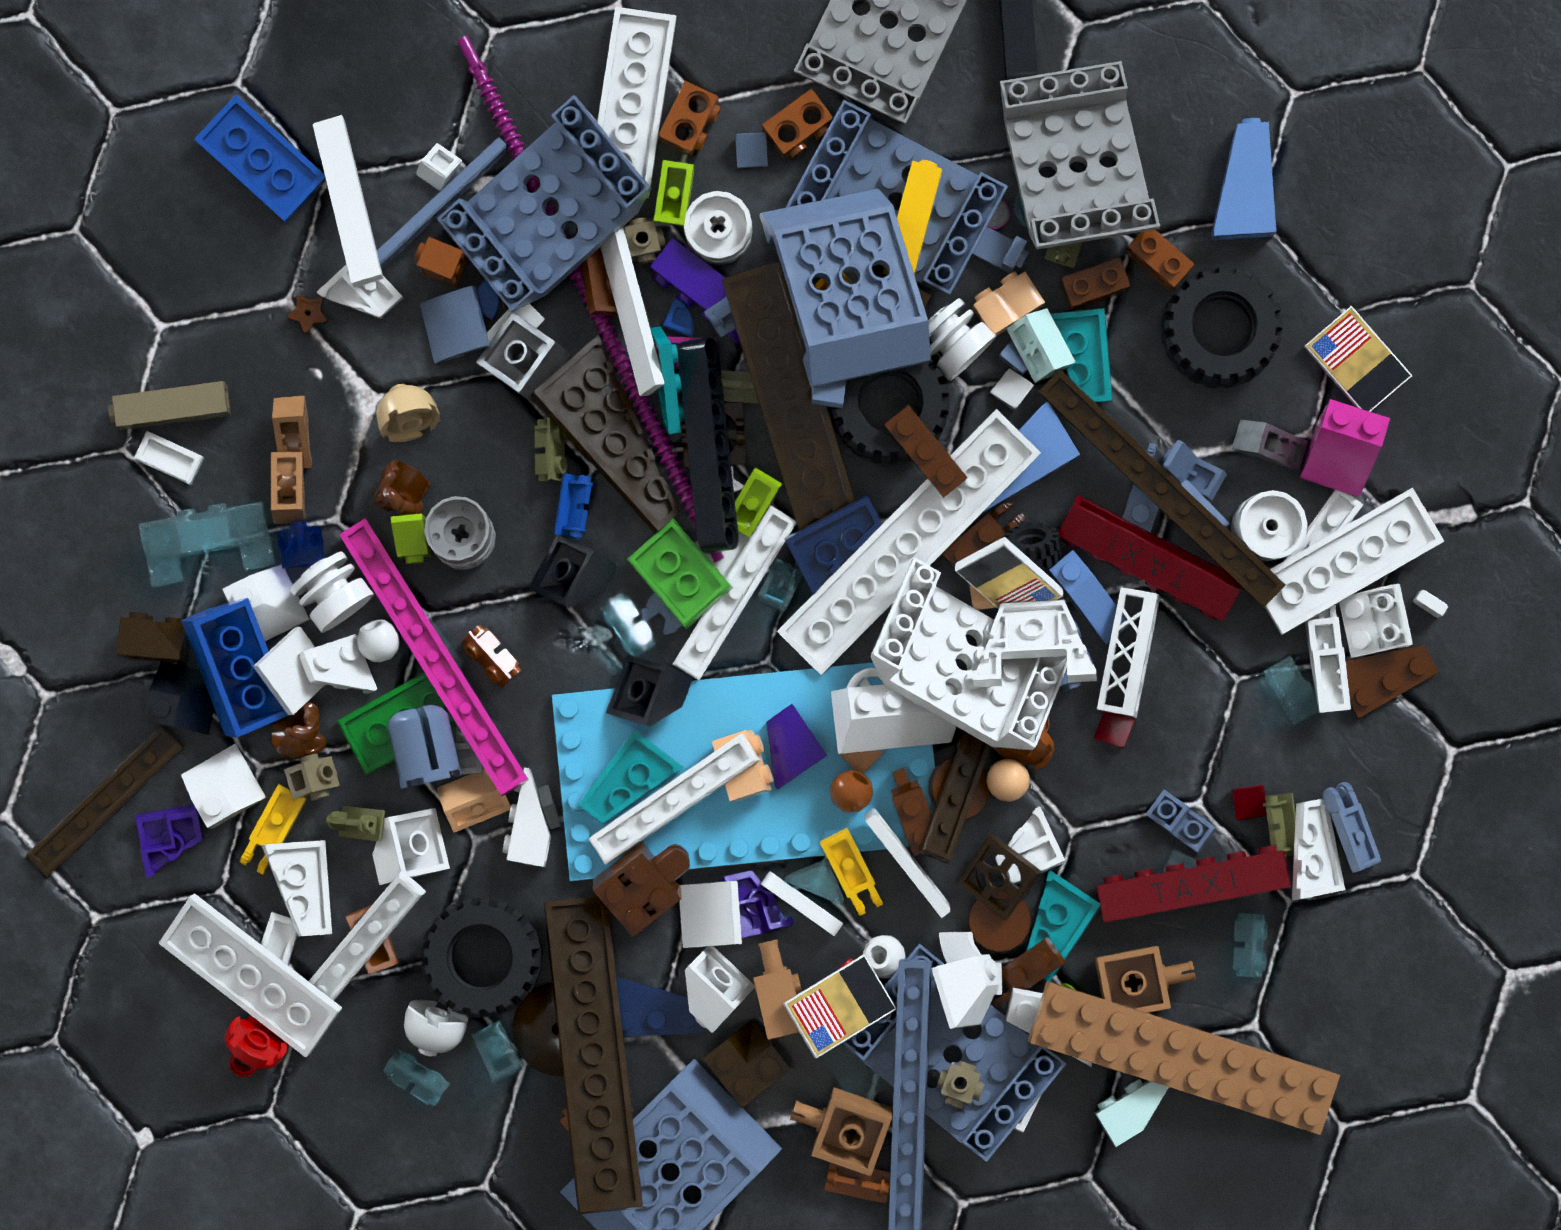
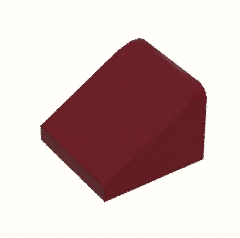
[1094,711,1135,749]
[1231,784,1267,820]

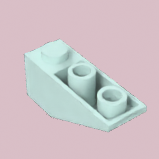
[1094,1079,1169,1147]

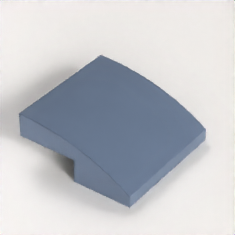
[420,286,490,364]

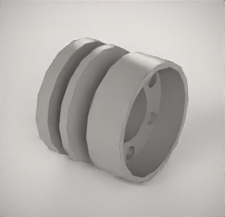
[424,496,496,570]

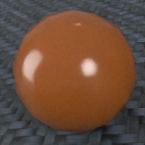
[830,770,873,813]

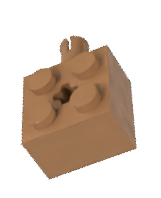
[753,940,802,1040]
[1094,946,1196,1013]
[790,1087,893,1176]

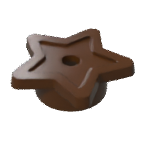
[288,294,328,334]

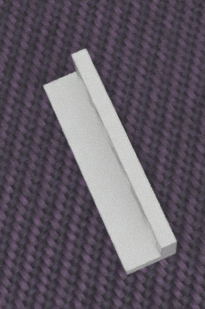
[1097,587,1160,719]

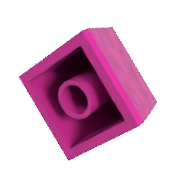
[1300,399,1390,497]

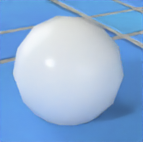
[357,619,400,663]
[862,935,906,979]

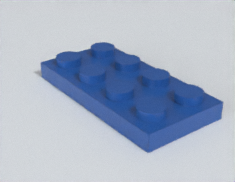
[194,94,326,223]

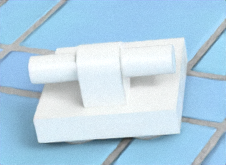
[1339,584,1413,658]

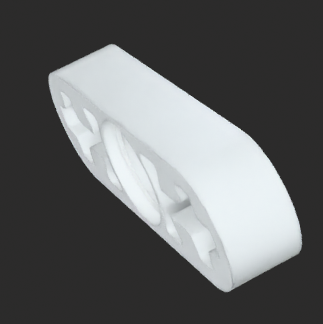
[761,871,843,936]

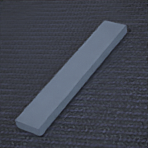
[377,137,507,270]

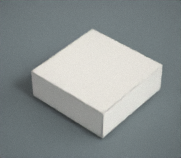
[1412,590,1448,618]

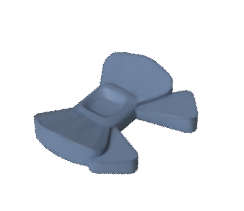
[641,593,682,635]

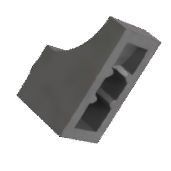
[1232,420,1308,471]

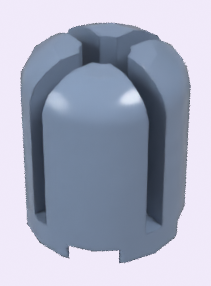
[387,705,461,789]

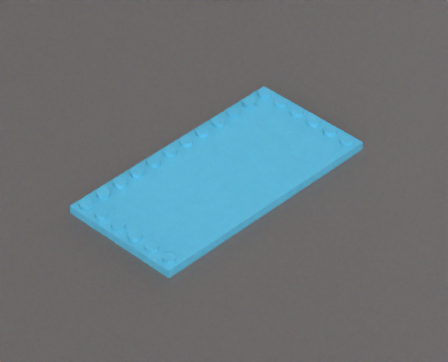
[552,663,935,881]

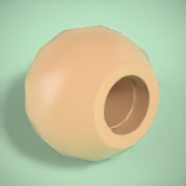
[986,759,1030,802]

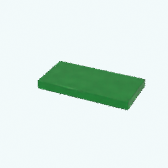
[337,672,458,776]

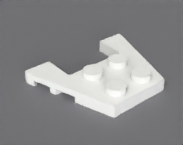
[972,600,1097,687]

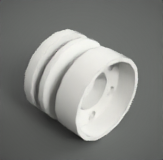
[928,298,997,381]
[290,551,374,633]

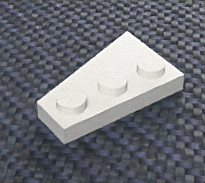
[1292,799,1345,901]

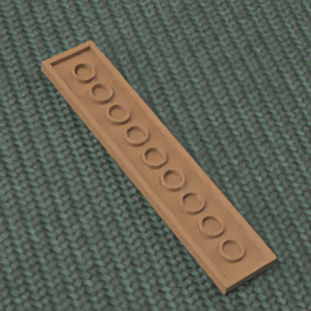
[1027,981,1340,1135]

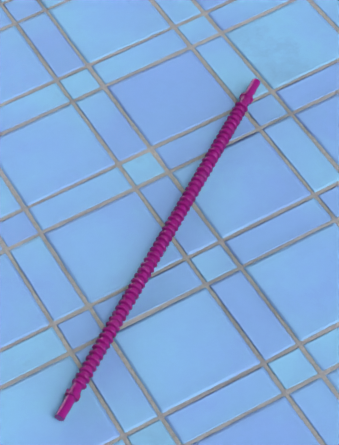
[457,35,724,563]

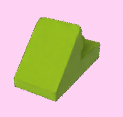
[735,468,782,538]

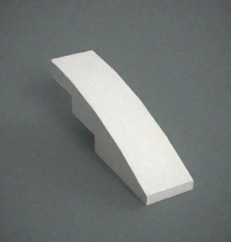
[1305,605,1351,713]

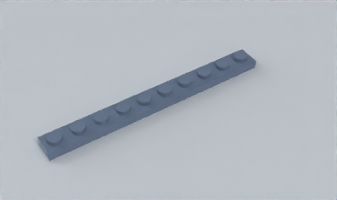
[888,959,932,1230]

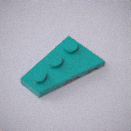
[1051,308,1113,403]
[650,327,685,434]
[1027,870,1101,982]

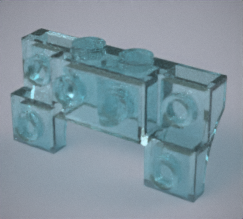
[139,502,276,587]

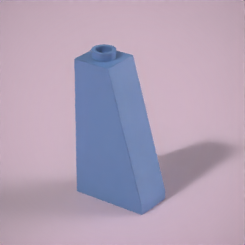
[1211,118,1276,241]
[982,402,1080,515]

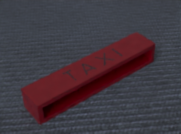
[1058,495,1241,621]
[1097,845,1292,923]

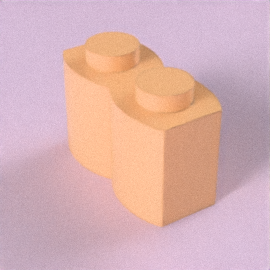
[972,271,1045,336]

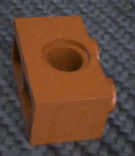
[415,237,468,289]

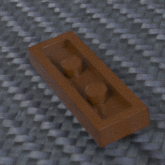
[884,405,968,498]

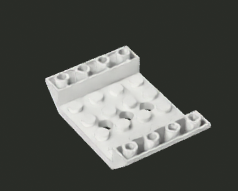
[870,557,1067,750]

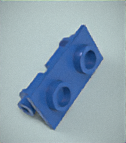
[554,473,593,539]

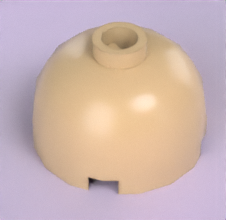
[376,384,440,442]

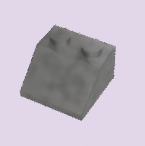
[476,312,571,404]

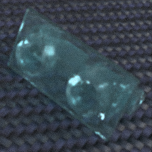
[600,593,657,657]
[1233,913,1268,977]
[383,1050,450,1106]

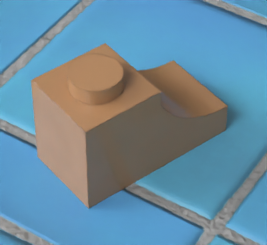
[272,396,312,468]
[271,452,305,524]

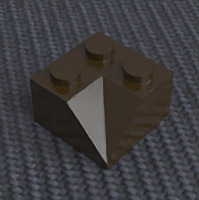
[117,612,190,664]
[703,1019,791,1109]

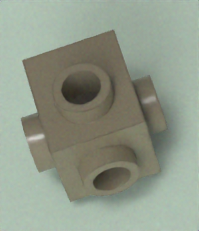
[624,218,666,265]
[284,754,340,801]
[937,1061,985,1109]

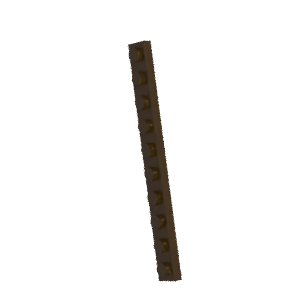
[1038,369,1286,608]

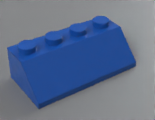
[181,598,288,738]

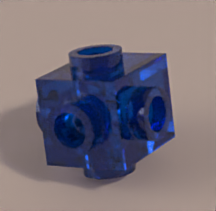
[277,521,325,569]

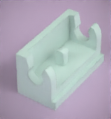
[1007,308,1076,383]

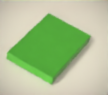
[627,518,733,629]

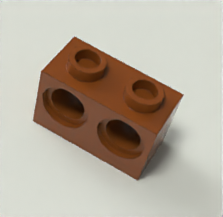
[658,81,721,157]
[762,88,834,160]
[1125,230,1195,293]

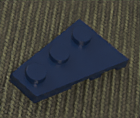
[784,495,882,595]
[616,977,704,1037]

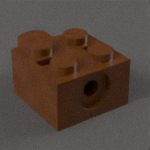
[593,842,690,937]

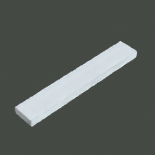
[313,115,384,288]
[600,227,664,396]
[673,506,796,680]
[588,734,760,865]
[308,870,426,1001]

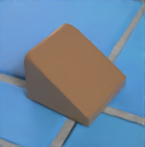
[839,750,883,774]

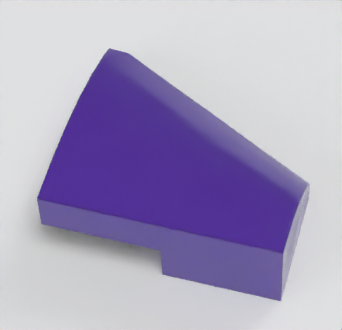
[766,704,827,790]
[135,804,203,878]
[717,870,794,940]

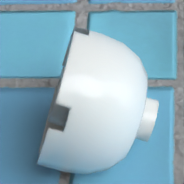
[404,1000,468,1056]

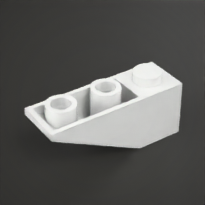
[502,767,551,867]

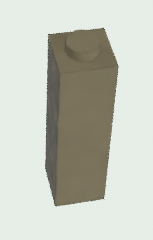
[108,381,231,430]

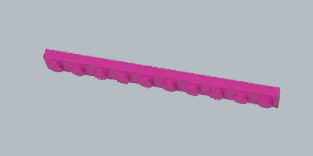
[339,518,529,797]

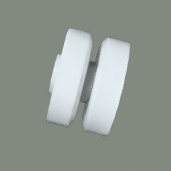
[684,191,752,265]
[1231,490,1307,562]

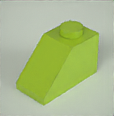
[654,160,694,226]
[391,514,431,564]

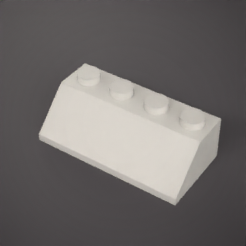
[831,683,957,754]

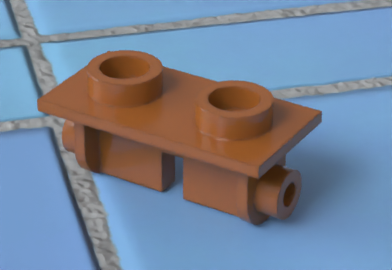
[461,625,522,689]
[824,1162,891,1204]

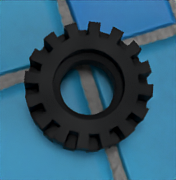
[1004,522,1061,570]

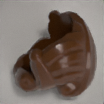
[374,459,431,515]
[271,702,326,759]

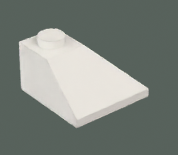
[222,564,310,642]
[181,744,267,829]
[372,808,450,885]
[685,946,755,1033]
[931,954,999,1029]

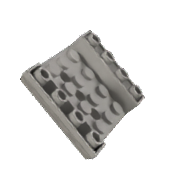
[794,0,967,125]
[1000,61,1160,249]

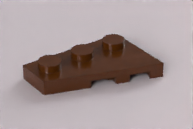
[576,227,648,317]
[1345,645,1439,719]

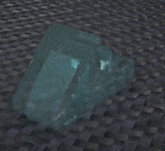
[1263,656,1319,725]
[472,1020,523,1084]

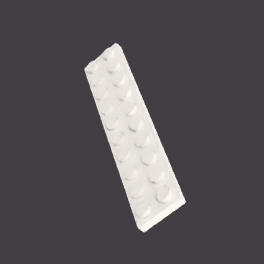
[777,409,1041,675]

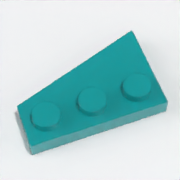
[577,730,684,824]

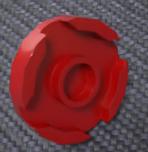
[225,1015,287,1077]

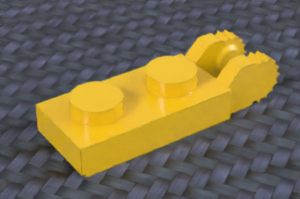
[240,784,307,875]
[819,828,883,916]

